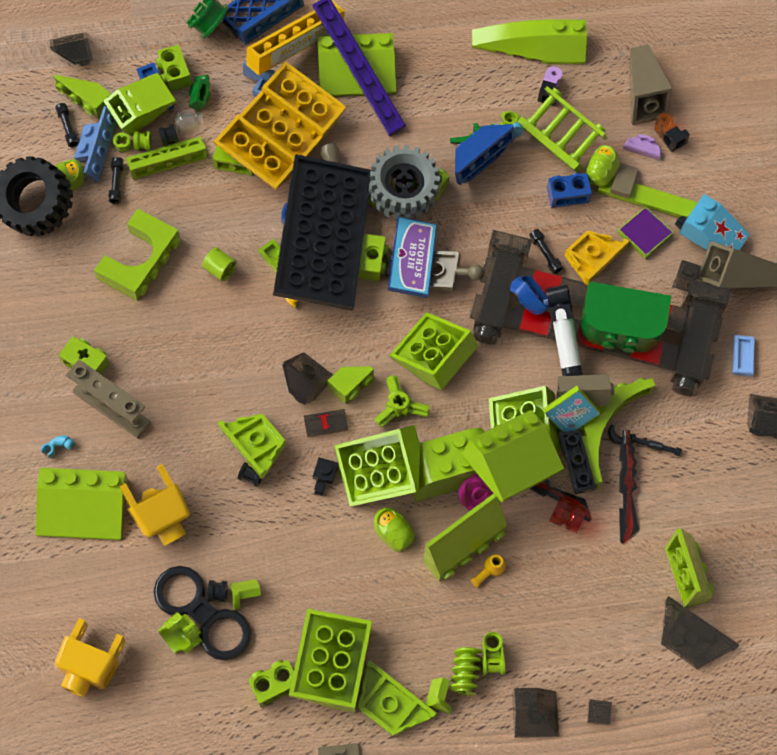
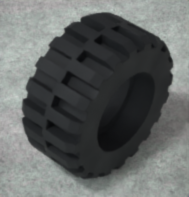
[0,156,73,236]

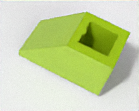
[327,366,374,404]

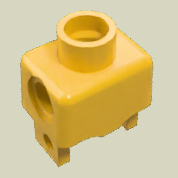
[55,618,126,698]

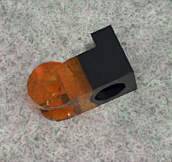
[655,113,690,152]

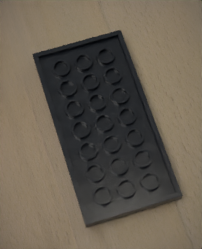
[273,154,371,311]

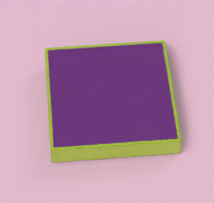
[617,206,674,259]

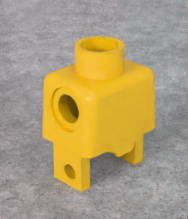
[119,464,190,546]

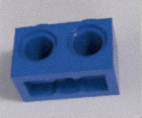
[547,173,592,208]

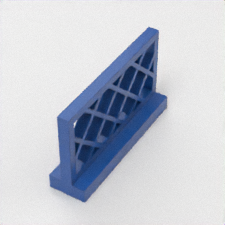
[222,0,304,45]

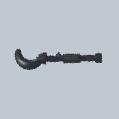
[608,424,682,457]

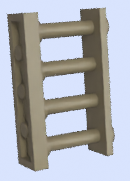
[66,359,151,439]

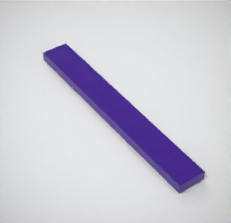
[312,0,406,136]

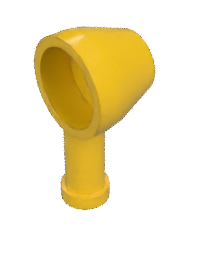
[470,554,506,588]

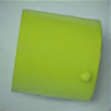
[202,247,237,282]

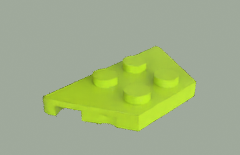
[217,414,286,479]
[358,660,437,737]

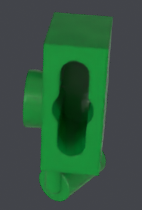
[188,74,211,111]

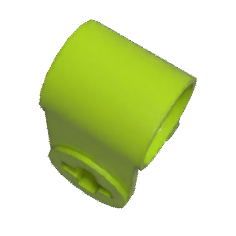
[481,632,505,676]

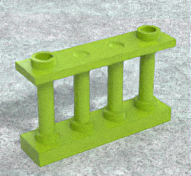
[517,86,608,173]

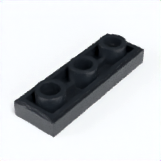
[558,429,596,494]

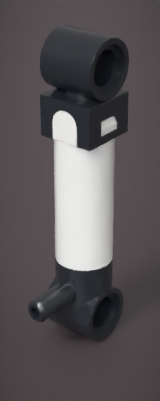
[546,284,583,376]

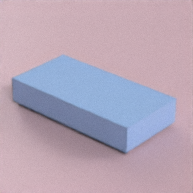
[732,335,755,377]

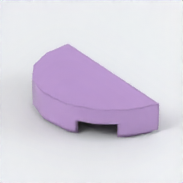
[623,134,661,160]

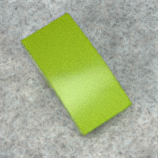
[257,238,280,273]

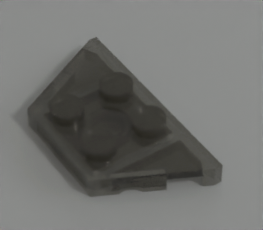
[661,596,739,670]

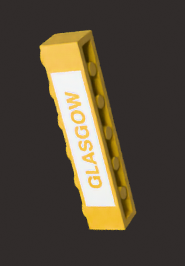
[246,0,345,75]

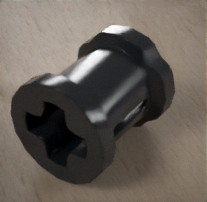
[238,462,262,487]

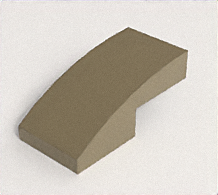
[610,163,638,199]

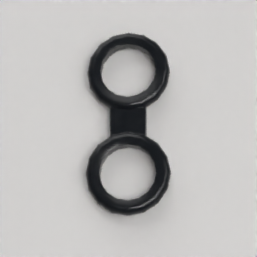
[153,566,252,661]

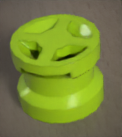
[133,131,152,151]

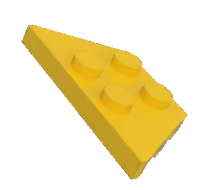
[564,230,629,285]

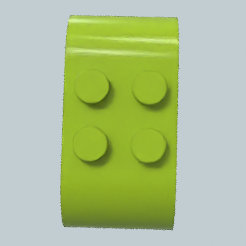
[413,428,485,502]

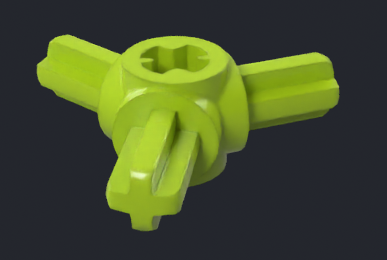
[374,375,430,428]

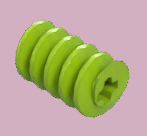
[450,647,482,696]

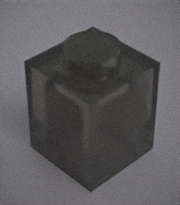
[672,260,701,293]

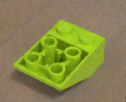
[104,73,177,137]

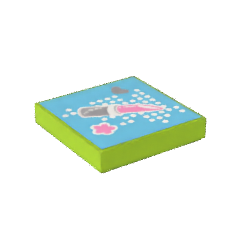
[543,386,601,433]

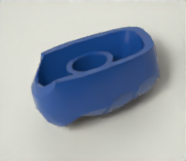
[510,275,550,315]

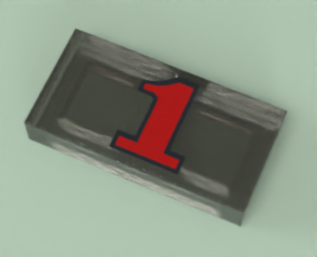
[304,409,348,437]

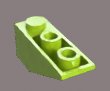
[53,75,111,119]

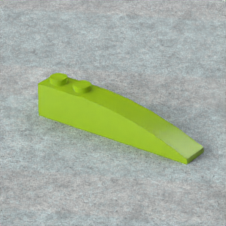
[472,19,587,64]

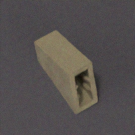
[556,374,614,408]

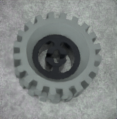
[369,145,440,220]

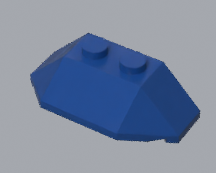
[455,124,515,185]

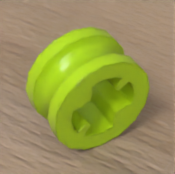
[113,132,132,152]

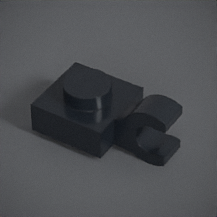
[312,457,339,496]

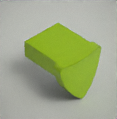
[230,579,261,610]
[425,677,452,714]

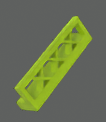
[126,136,208,180]

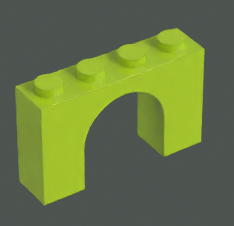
[94,209,181,301]

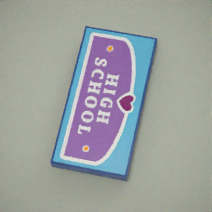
[388,217,437,298]

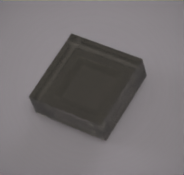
[587,699,612,725]

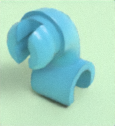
[41,435,75,458]

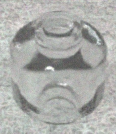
[174,108,204,135]

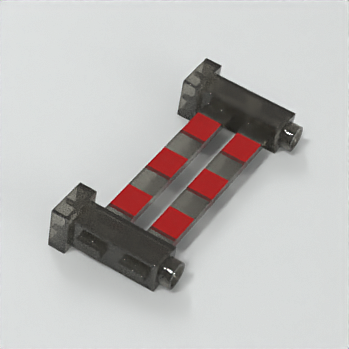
[470,230,731,396]

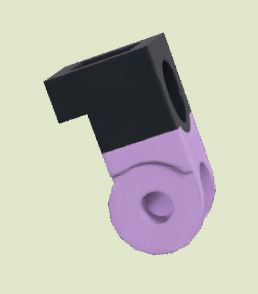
[537,66,562,107]

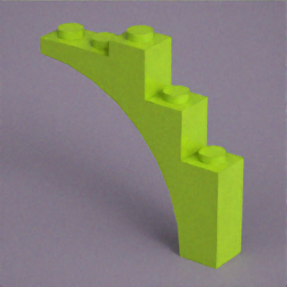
[574,378,655,489]

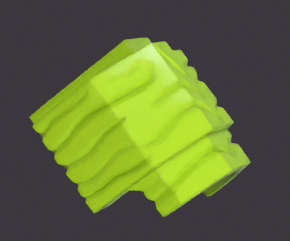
[158,612,202,654]

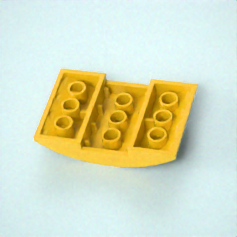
[213,61,346,190]

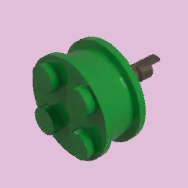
[186,0,238,39]

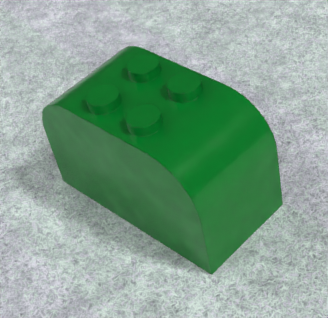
[580,281,671,353]

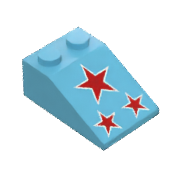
[679,194,750,251]

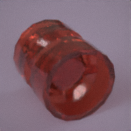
[549,497,588,534]

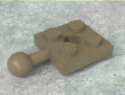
[429,251,484,291]

